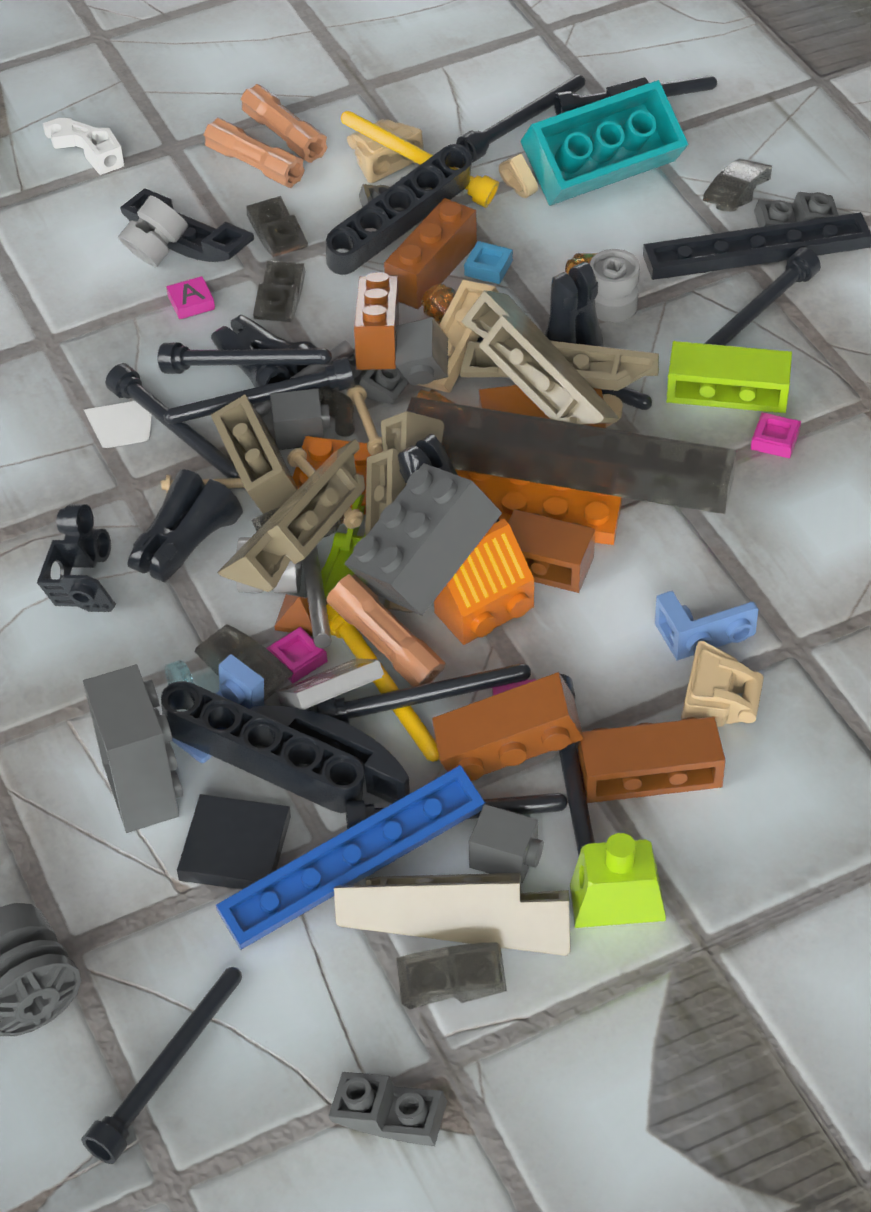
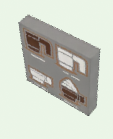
[276,658,384,709]

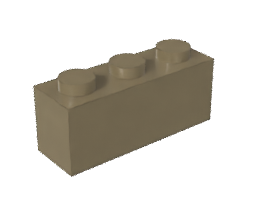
[211,395,298,520]

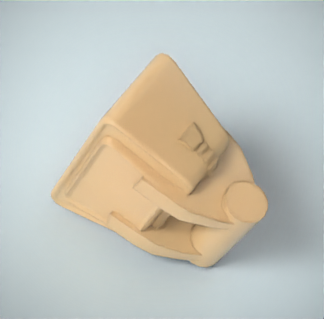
[347,119,424,183]
[681,641,764,727]

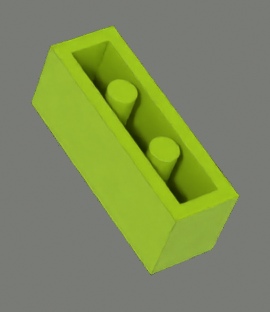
[666,341,792,413]

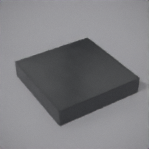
[177,794,291,890]

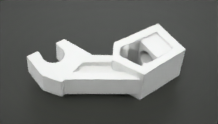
[43,118,124,175]

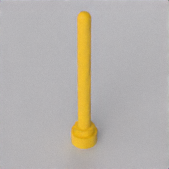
[341,111,499,208]
[326,604,439,762]

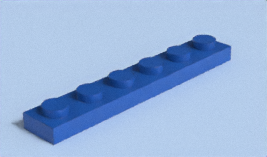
[216,765,485,950]

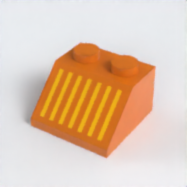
[434,519,534,645]

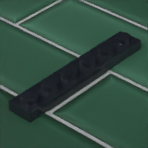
[643,212,871,280]

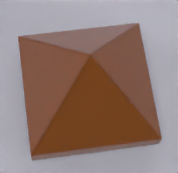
[274,594,327,636]

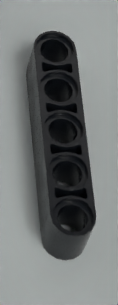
[326,144,472,275]
[161,681,364,813]

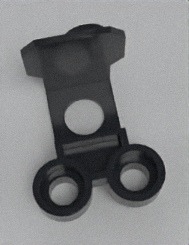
[37,504,116,612]

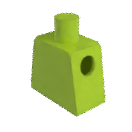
[570,833,666,928]

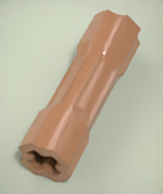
[240,84,328,163]
[204,117,305,188]
[326,574,446,687]

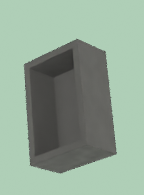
[344,463,502,616]
[83,664,183,833]

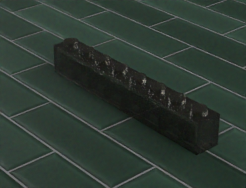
[407,397,737,514]

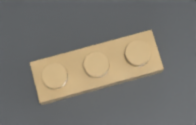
[418,279,499,393]

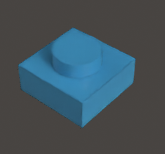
[464,241,513,284]

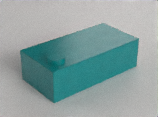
[520,80,689,206]

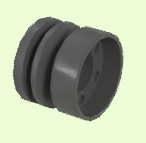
[0,903,82,1036]

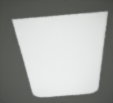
[84,401,152,448]

